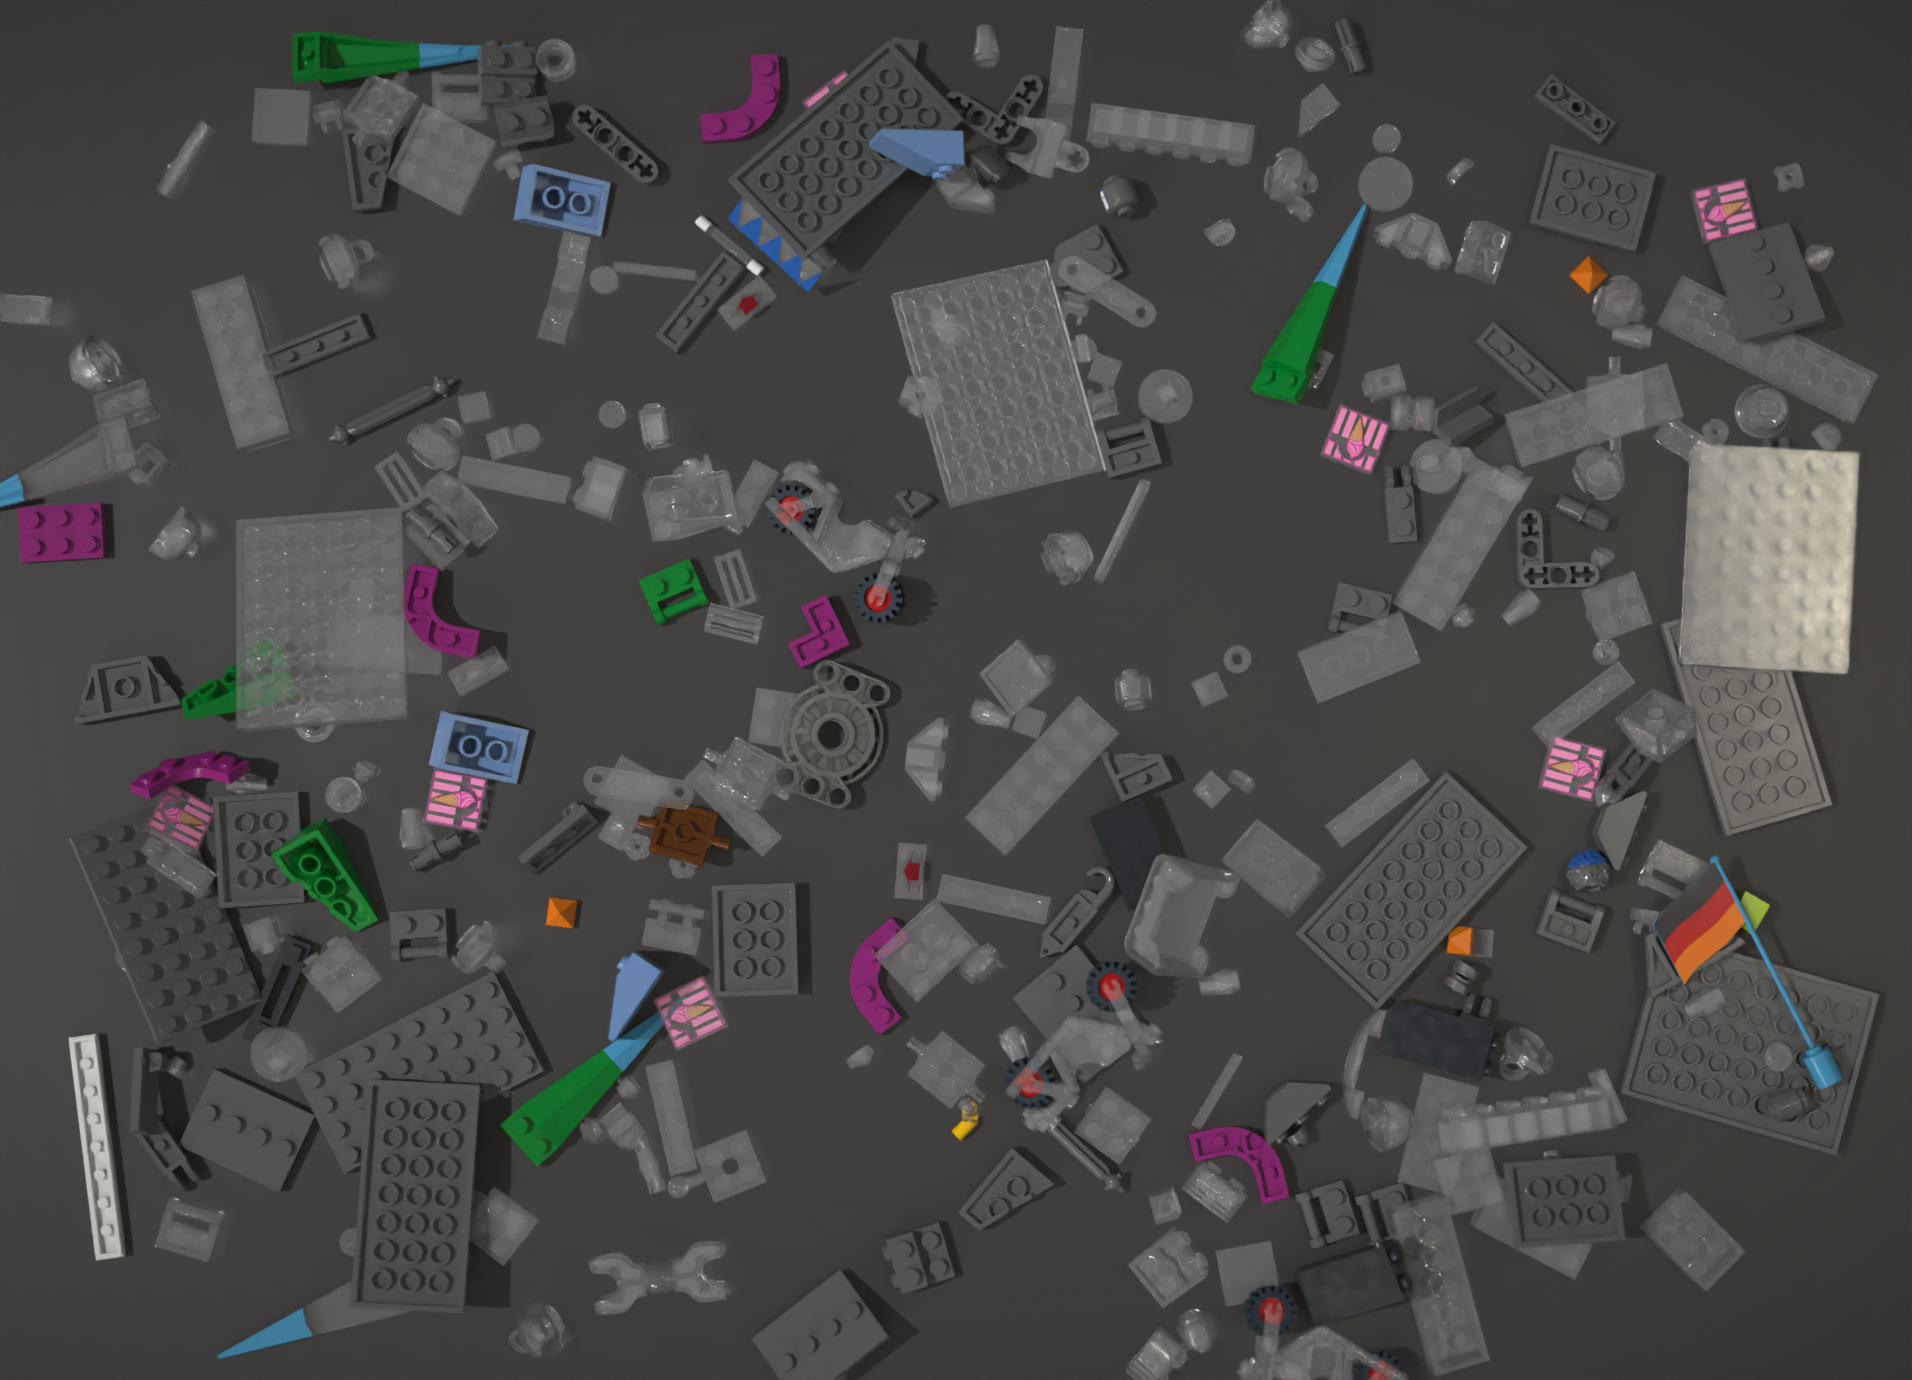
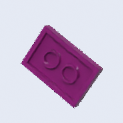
[18,502,106,563]

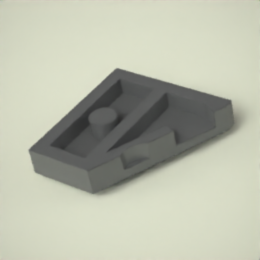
[1100,752,1173,803]

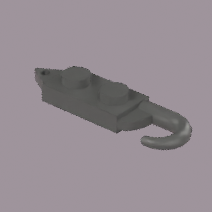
[1040,866,1116,958]

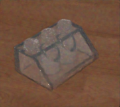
[874,898,978,1002]

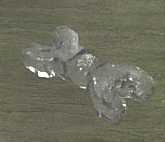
[588,1240,732,1315]

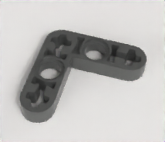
[944,74,1043,147]
[1515,509,1599,589]

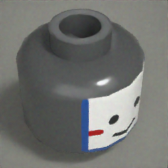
[1100,175,1140,218]

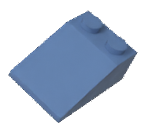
[869,129,964,181]
[514,164,610,237]
[429,710,529,784]
[608,951,665,1041]

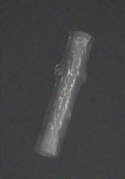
[155,120,214,199]

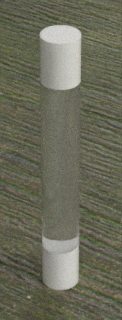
[695,215,764,276]

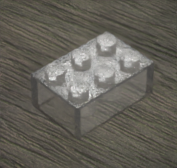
[1639,1188,1746,1292]

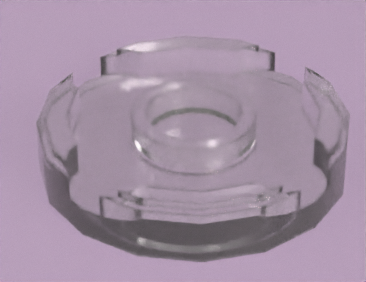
[1358,157,1413,212]

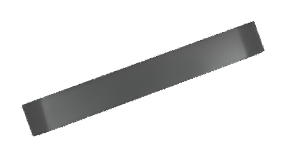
[572,105,659,186]

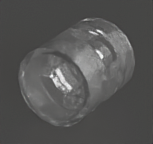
[1390,394,1434,432]
[325,777,369,814]

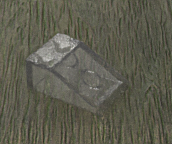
[642,470,739,542]
[1221,819,1325,919]

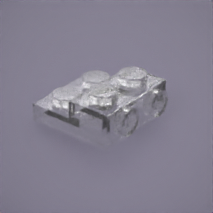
[301,935,383,1014]
[1128,1227,1209,1308]

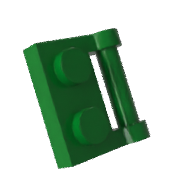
[638,558,709,626]

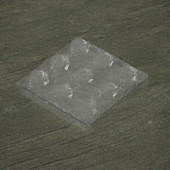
[386,103,498,216]

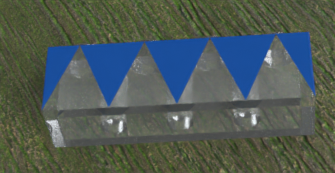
[728,197,837,293]

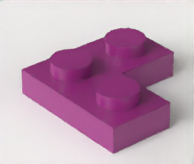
[788,595,850,669]

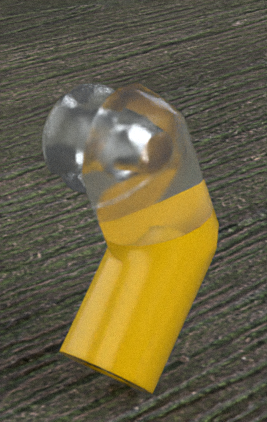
[952,1097,978,1140]

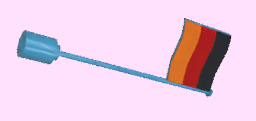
[1653,855,1844,1089]

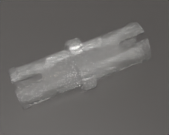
[632,1136,667,1195]

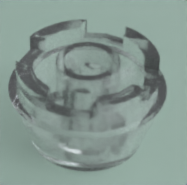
[1735,384,1790,438]
[1040,530,1094,585]

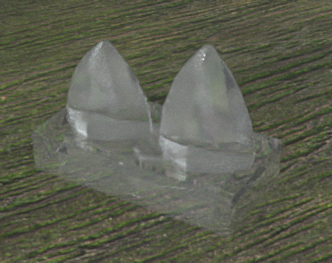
[447,646,510,697]

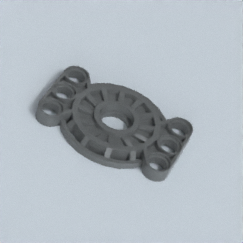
[773,660,890,809]

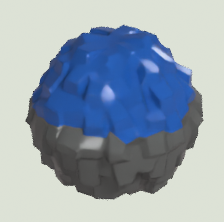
[1566,849,1612,892]

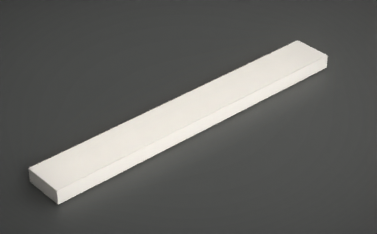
[69,1033,126,1260]

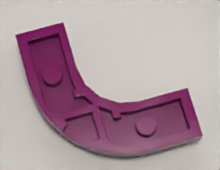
[700,54,780,144]
[404,564,482,660]
[130,751,250,799]
[850,918,909,1035]
[1188,1126,1290,1204]

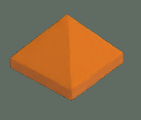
[1569,256,1608,294]
[546,897,577,928]
[1447,926,1474,955]

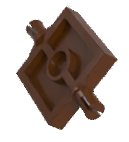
[637,799,731,867]

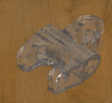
[1004,115,1089,180]

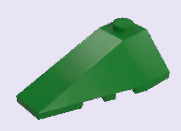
[181,638,301,720]
[271,817,380,932]

